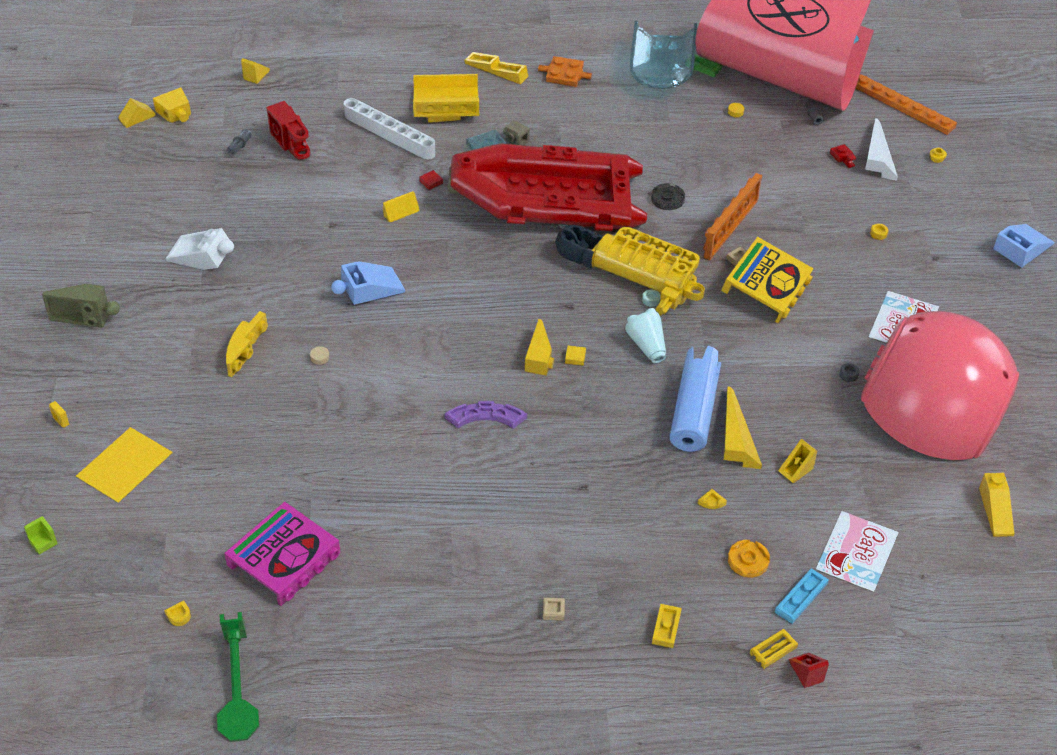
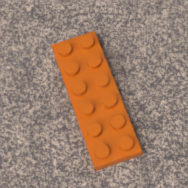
[703,173,762,260]

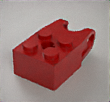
[266,101,311,159]

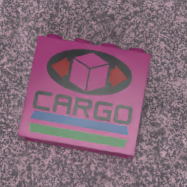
[224,502,340,606]

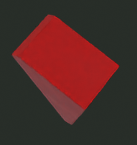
[789,652,829,688]

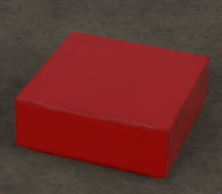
[419,170,443,190]

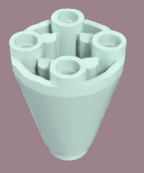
[625,308,666,363]

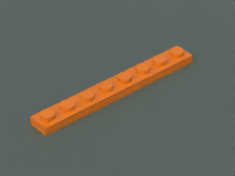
[855,74,957,135]

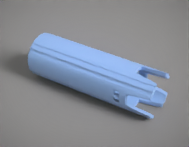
[670,346,721,452]

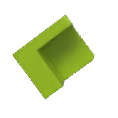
[24,516,58,555]

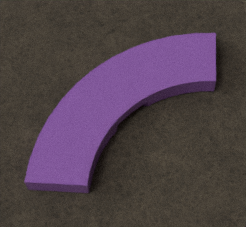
[445,401,527,429]

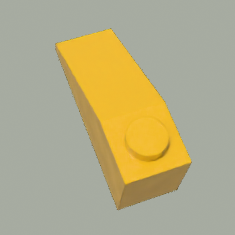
[525,319,554,376]
[979,473,1014,537]

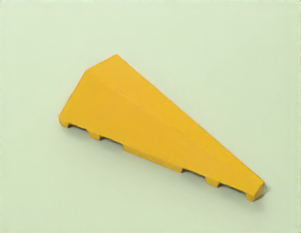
[723,386,762,469]

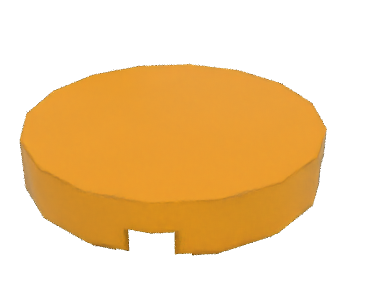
[728,540,770,578]

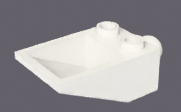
[166,228,234,270]

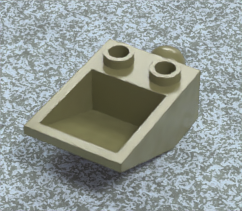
[42,284,120,328]

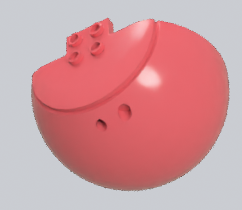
[861,311,1019,460]

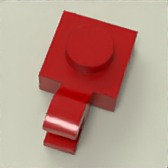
[830,144,856,168]

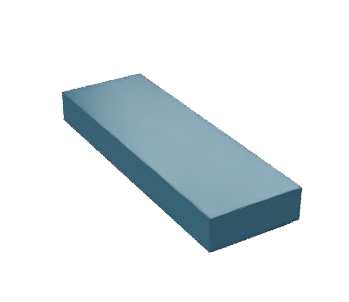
[775,568,829,624]

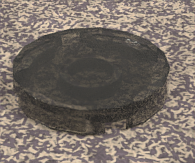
[651,183,685,210]

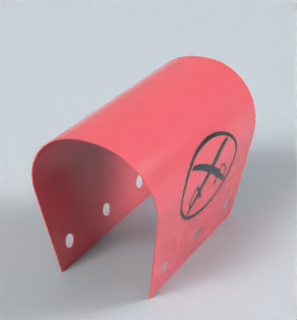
[695,0,874,111]

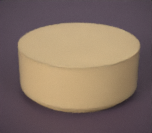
[310,346,329,365]

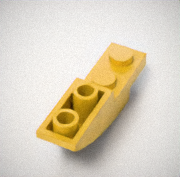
[226,311,268,377]

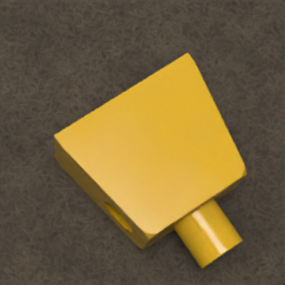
[153,87,191,123]

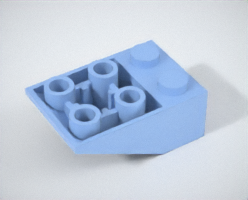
[993,224,1055,268]

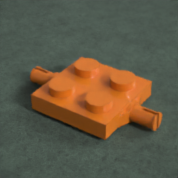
[538,56,592,87]

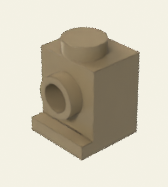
[503,120,530,145]

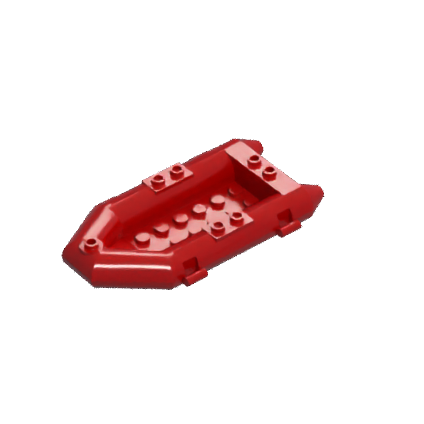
[451,143,647,232]

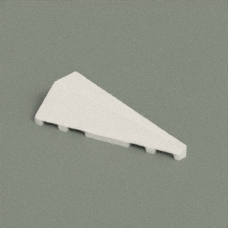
[865,118,898,181]

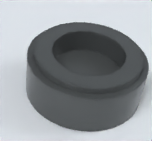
[839,363,859,382]

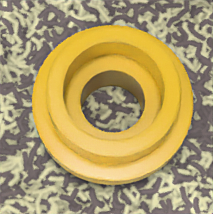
[930,148,947,163]

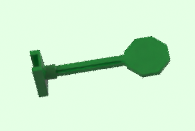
[217,612,260,742]

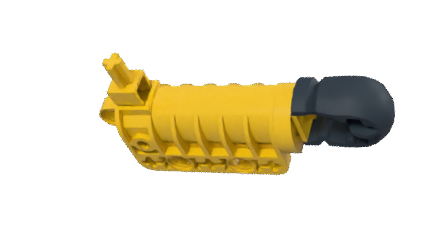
[555,225,705,316]

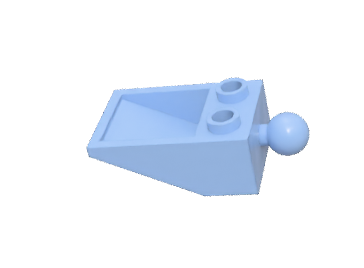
[331,261,405,305]

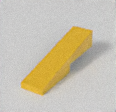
[464,52,529,85]

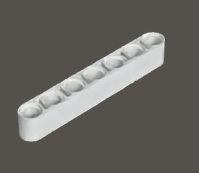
[344,98,435,160]

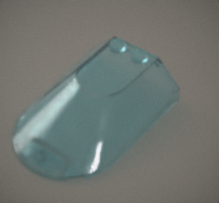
[630,21,698,89]

